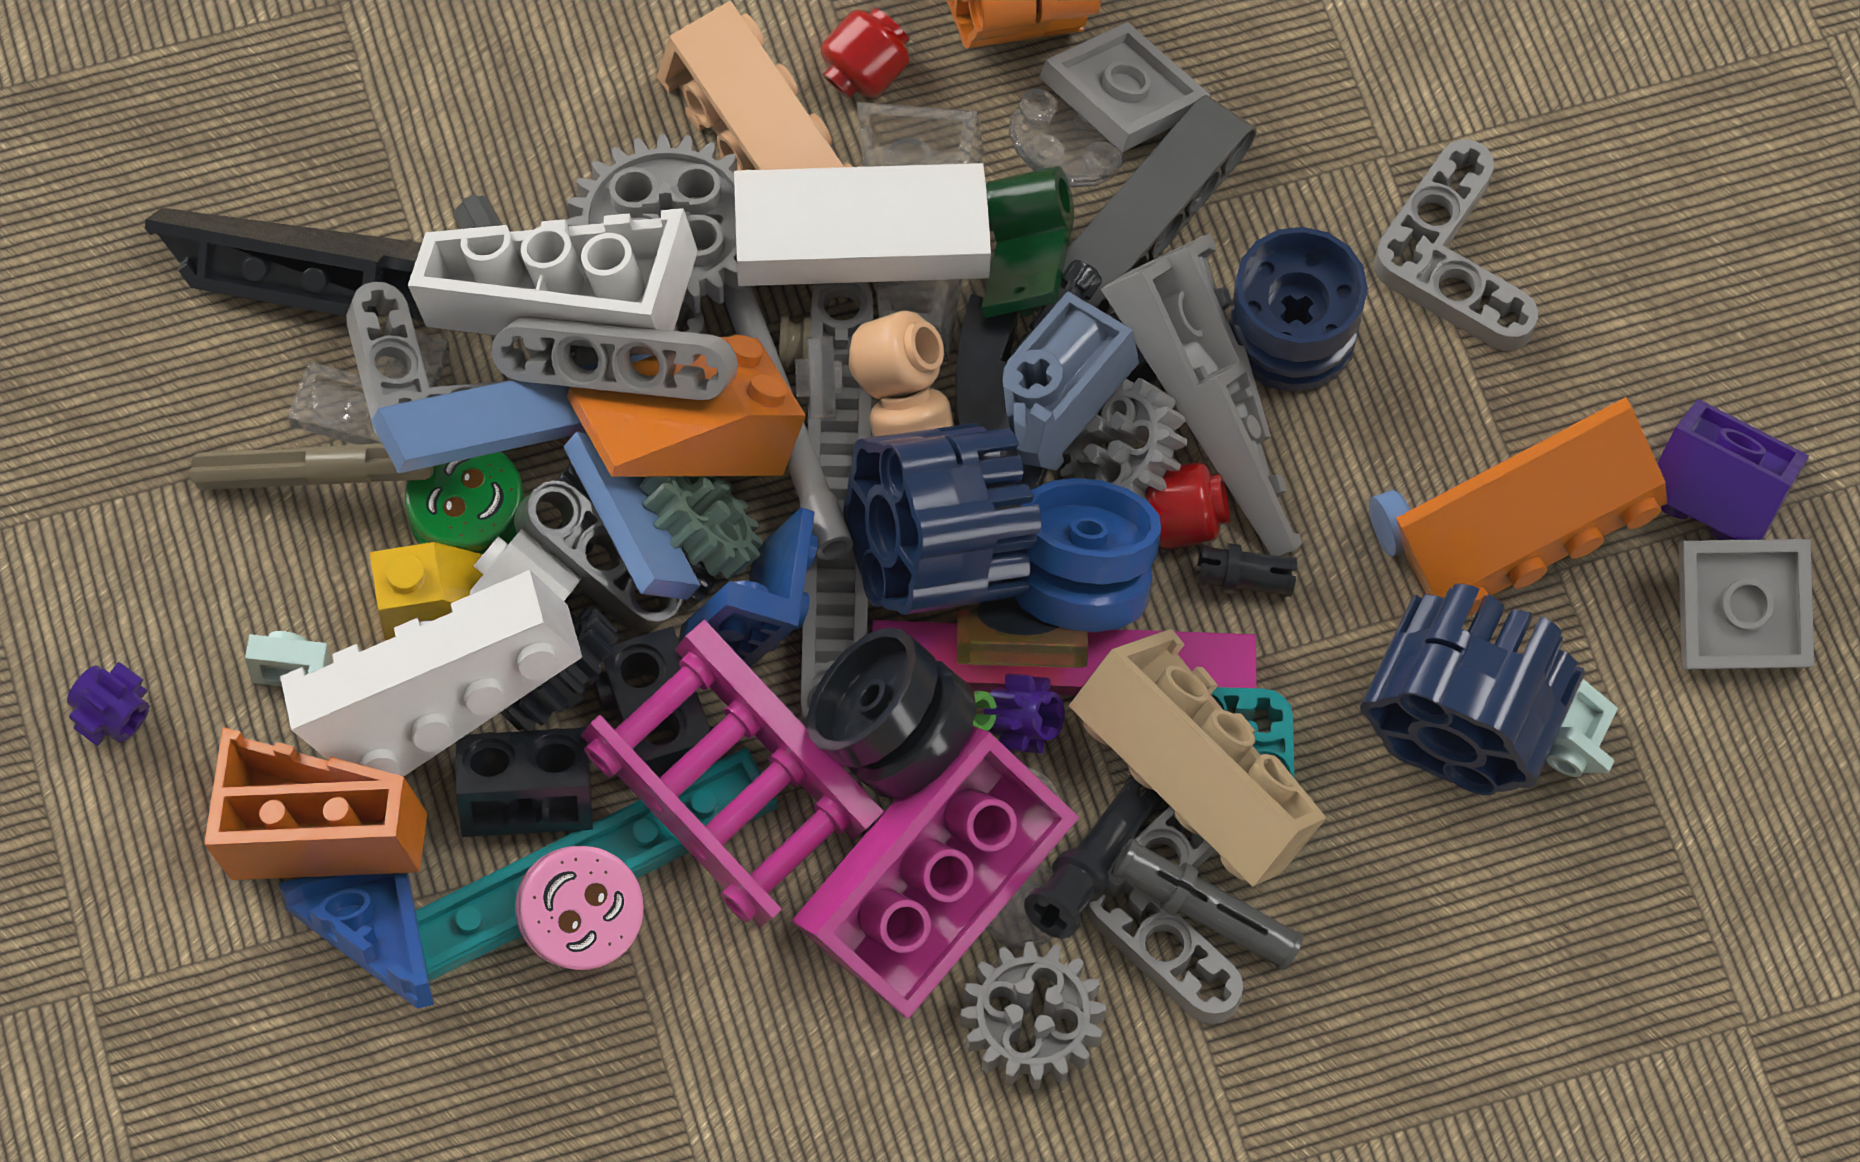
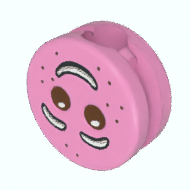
[515,846,644,970]

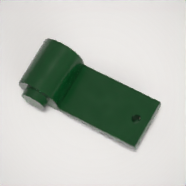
[981,166,1074,318]

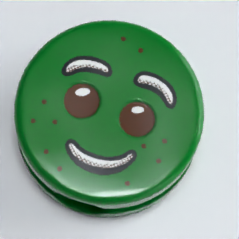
[405,451,524,554]

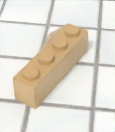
[1069,629,1326,887]

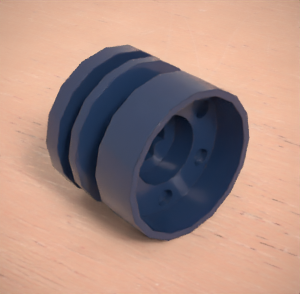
[1229,227,1368,392]

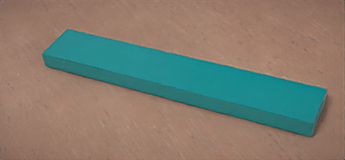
[416,747,777,981]

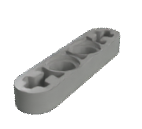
[491,317,738,400]

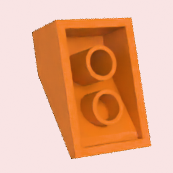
[566,335,806,477]

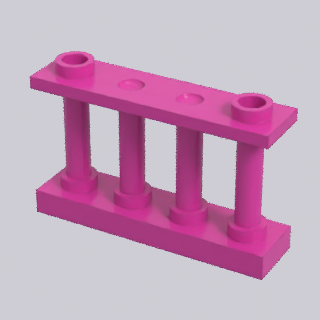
[581,619,884,927]

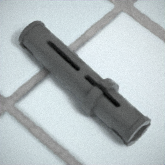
[1111,839,1304,971]

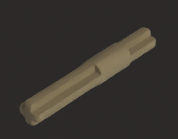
[190,444,434,490]

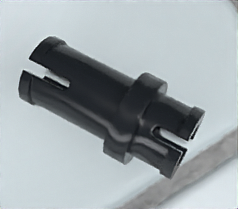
[1196,543,1297,597]

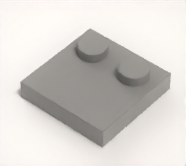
[1039,22,1210,152]
[1678,539,1814,670]

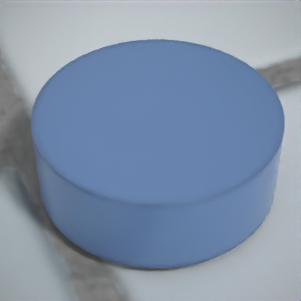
[1369,490,1410,557]

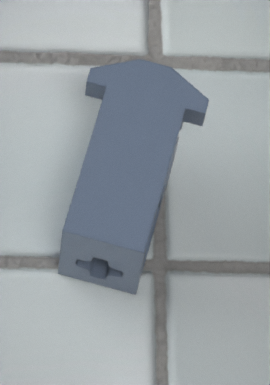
[1003,291,1139,471]

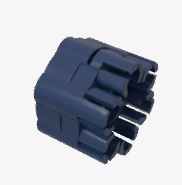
[843,423,1041,615]
[1360,584,1585,795]

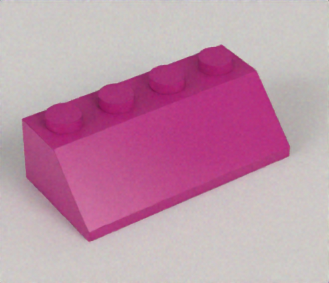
[791,726,1080,1019]

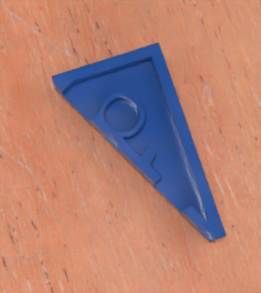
[279,873,434,1009]

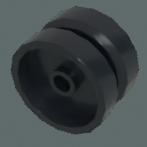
[807,627,977,799]

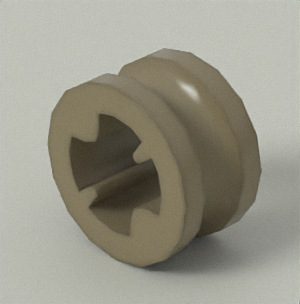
[779,316,812,373]

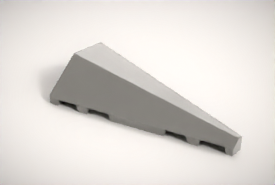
[1101,233,1302,556]

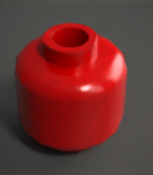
[821,8,910,99]
[1146,462,1230,550]

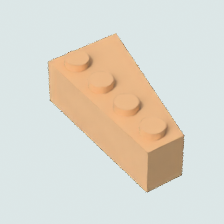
[657,0,853,171]

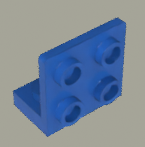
[679,507,818,667]

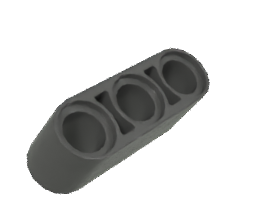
[514,480,682,633]

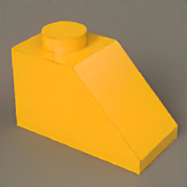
[370,542,483,641]

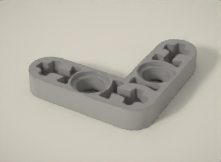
[1374,140,1538,351]
[346,282,512,444]
[1086,806,1243,1024]

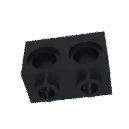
[593,626,711,778]
[456,727,593,837]

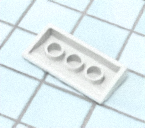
[734,163,991,286]

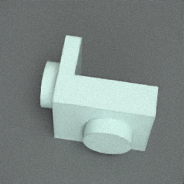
[245,631,332,687]
[1546,679,1618,777]

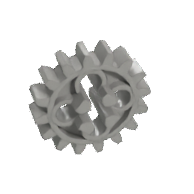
[1060,378,1187,500]
[960,941,1106,1089]

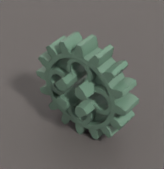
[640,476,763,579]

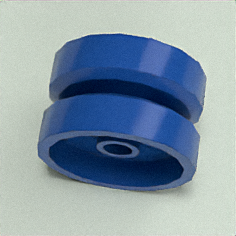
[1012,478,1161,632]

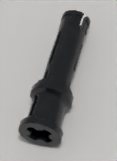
[1024,775,1164,939]

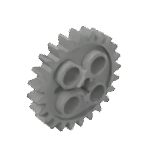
[566,134,751,314]

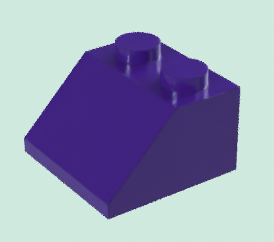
[1657,399,1809,540]

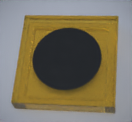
[957,598,1088,668]

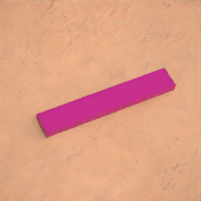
[872,620,1256,695]

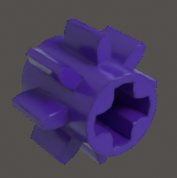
[67,662,150,746]
[984,674,1065,754]

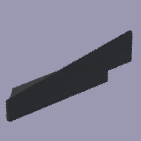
[145,208,424,322]

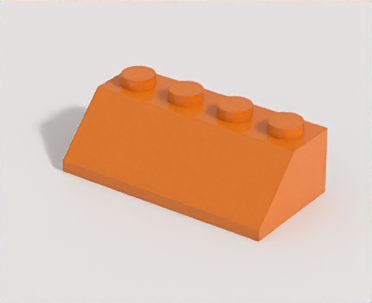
[1396,397,1667,617]

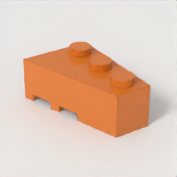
[204,727,427,880]

